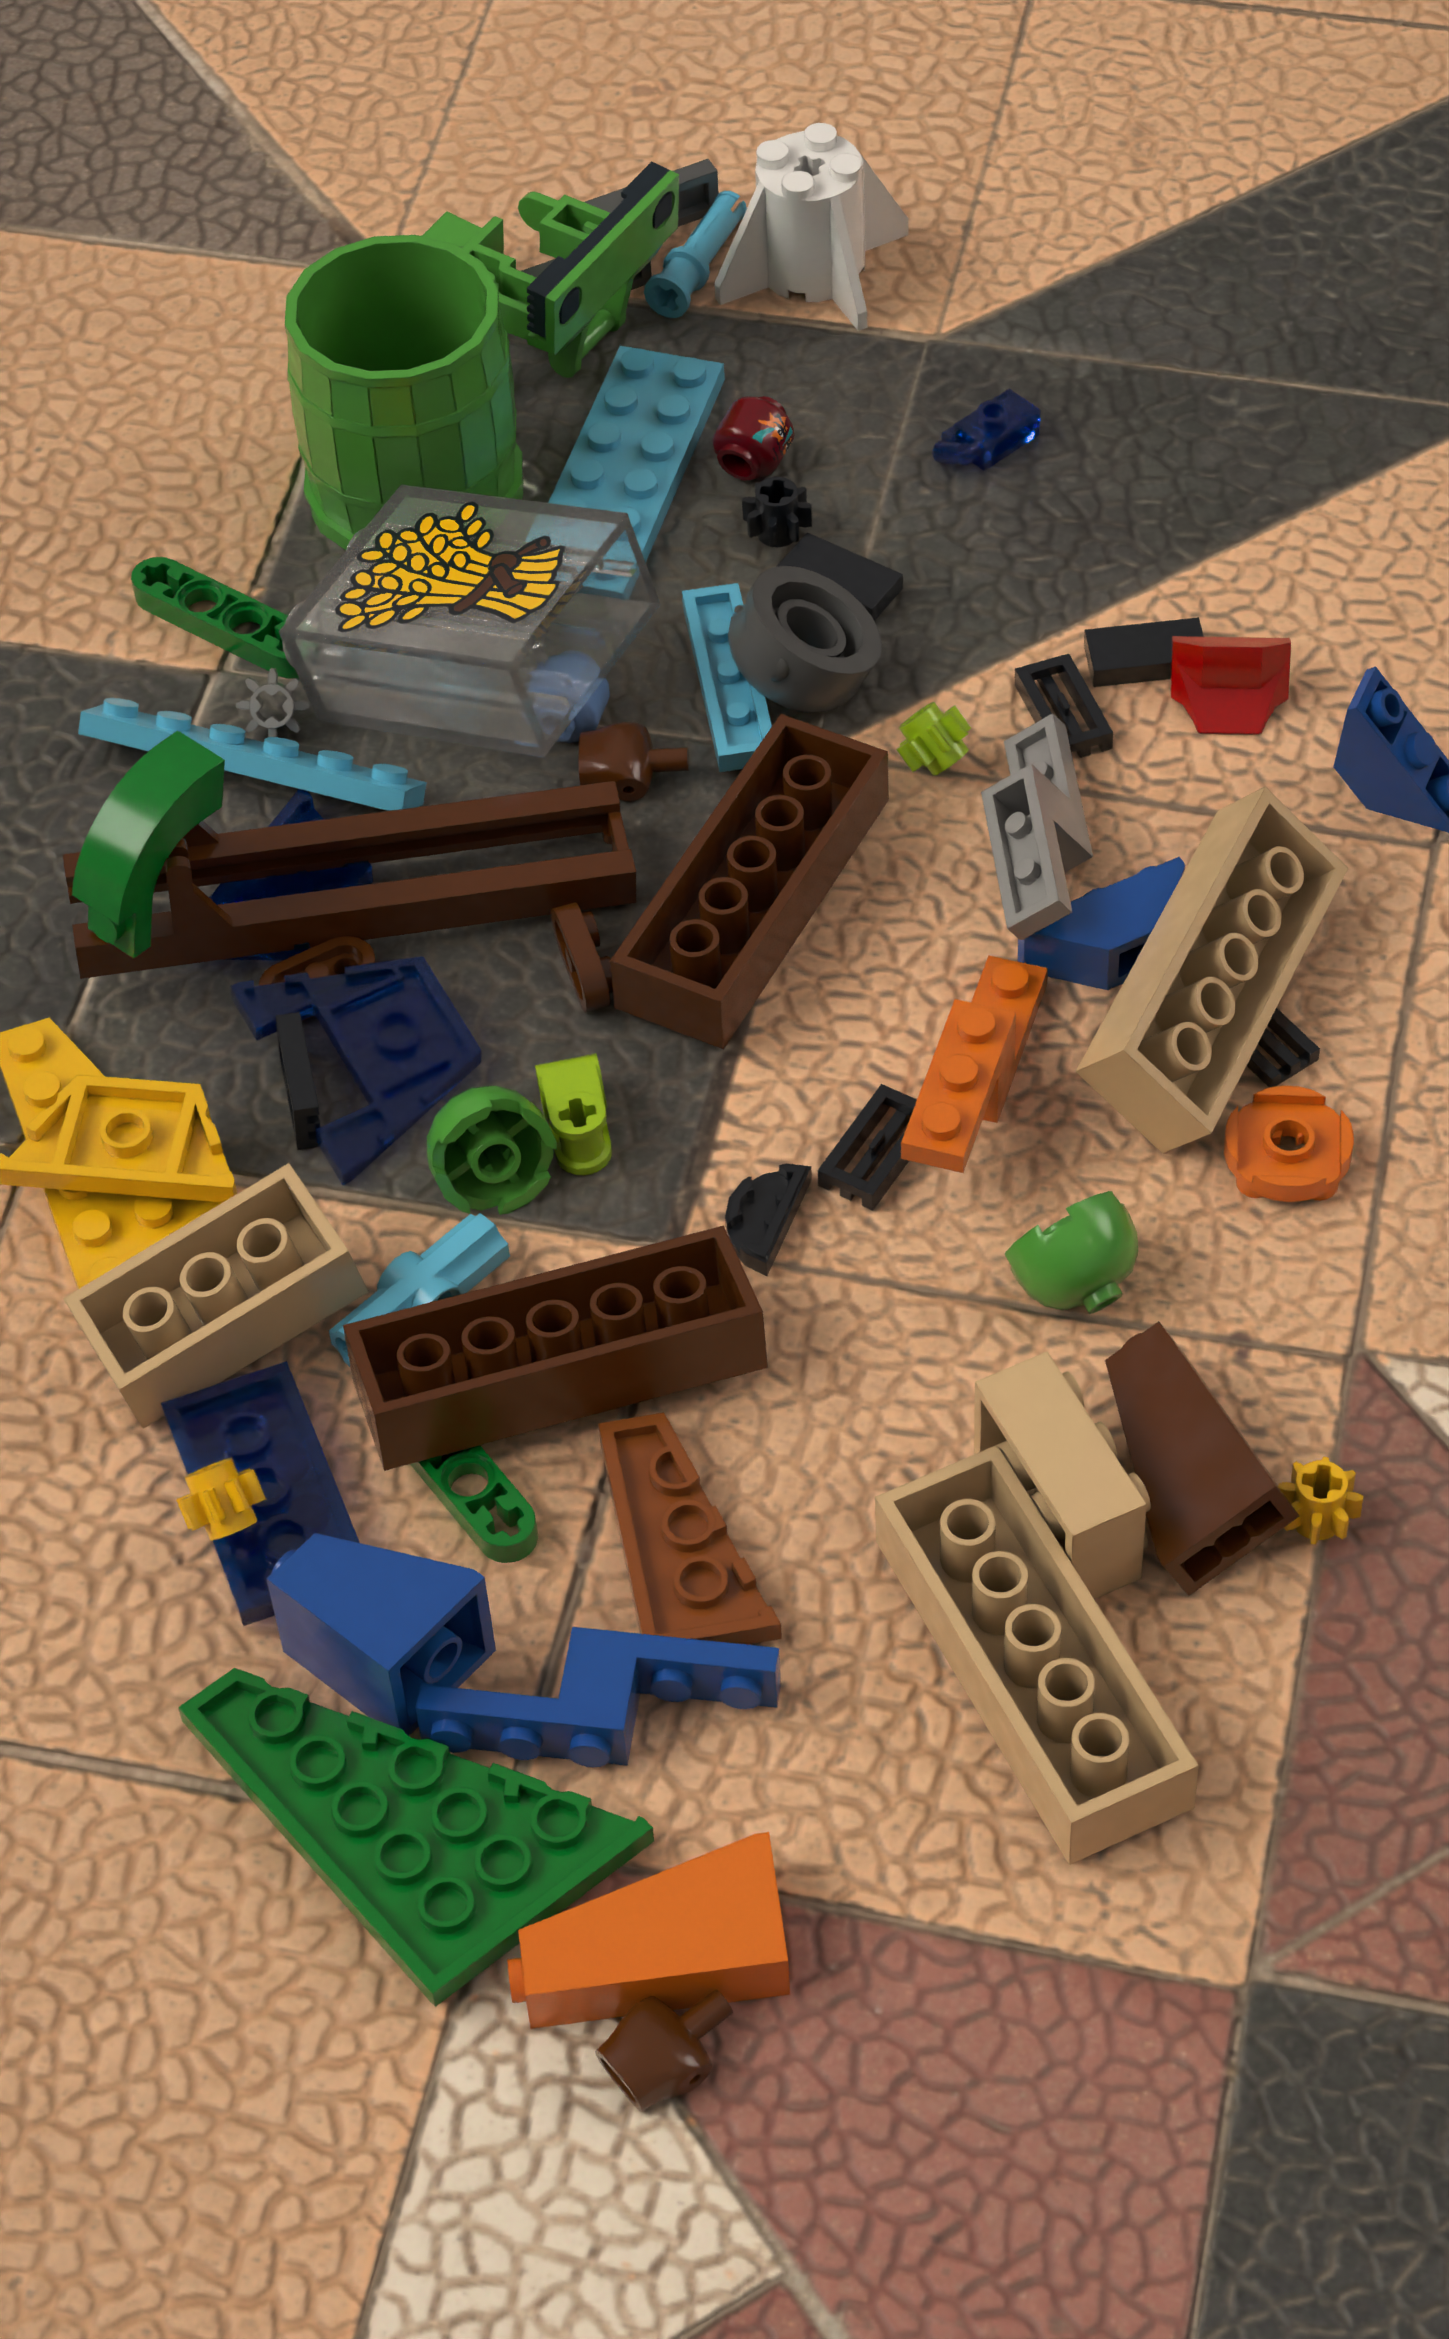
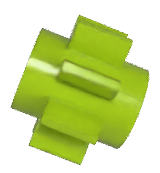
[896,702,971,776]

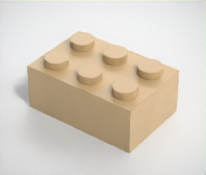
[974,1352,1151,1599]

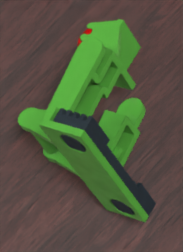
[422,161,679,378]

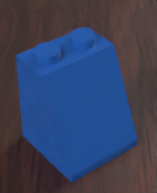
[266,1533,496,1736]

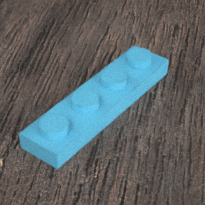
[682,583,772,772]

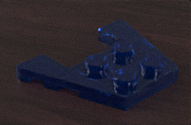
[230,956,482,1185]

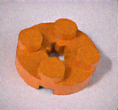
[1224,1086,1354,1202]

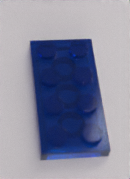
[161,1361,360,1626]

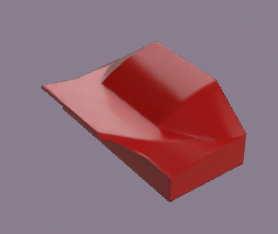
[1170,636,1291,734]

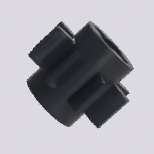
[742,477,812,548]

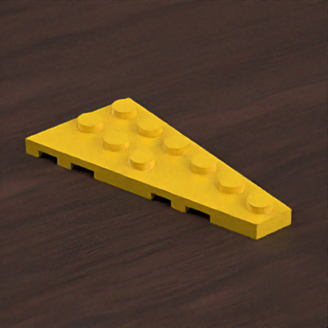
[0,1017,222,1289]

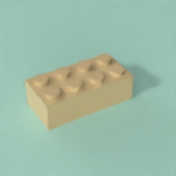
[63,1163,369,1429]

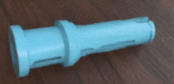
[644,191,747,318]

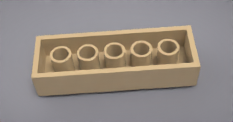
[1075,787,1348,1153]
[875,1445,1199,1865]

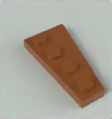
[598,1412,782,1645]

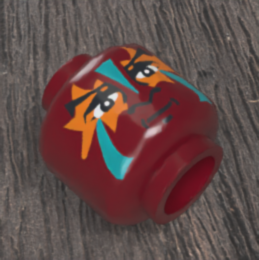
[712,396,795,481]

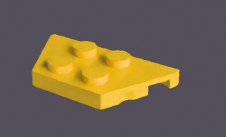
[0,1074,237,1203]

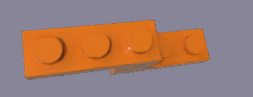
[901,955,1048,1173]

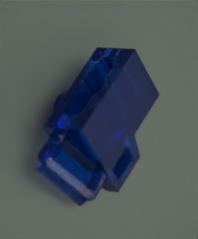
[932,388,1041,471]

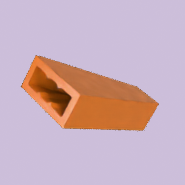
[507,1832,790,2029]

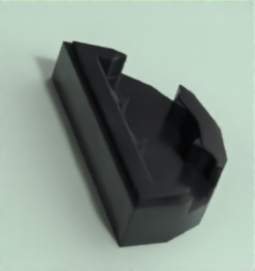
[725,1164,812,1276]

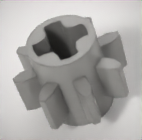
[236,668,310,737]

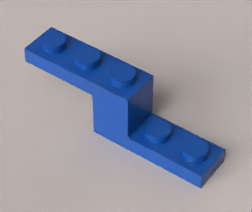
[415,1627,781,1767]

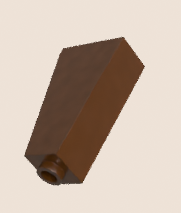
[1105,1321,1300,1596]

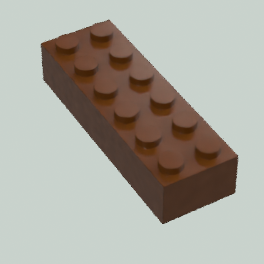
[610,714,889,1050]
[343,1225,768,1471]

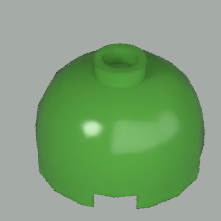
[427,1086,557,1215]
[1005,1191,1138,1314]

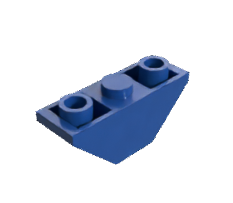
[1333,667,1449,833]
[1017,857,1186,990]

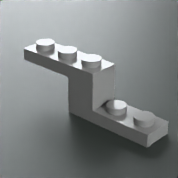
[981,713,1093,940]

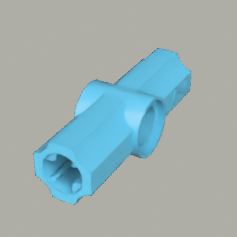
[329,1213,510,1367]

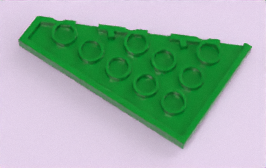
[178,1668,654,2007]

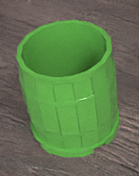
[285,235,524,560]

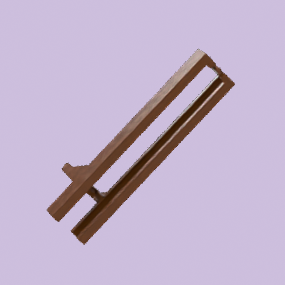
[63,781,636,979]

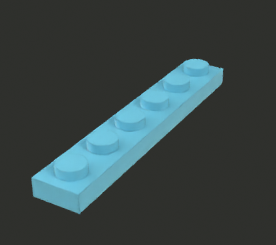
[78,698,427,811]

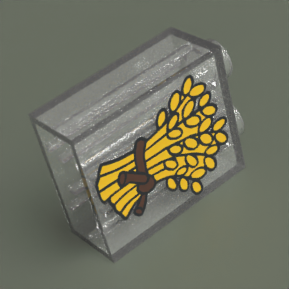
[279,485,661,758]

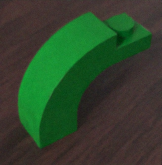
[72,730,225,958]

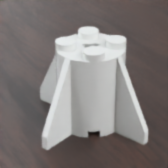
[715,123,908,331]

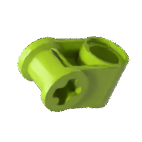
[535,1053,612,1175]

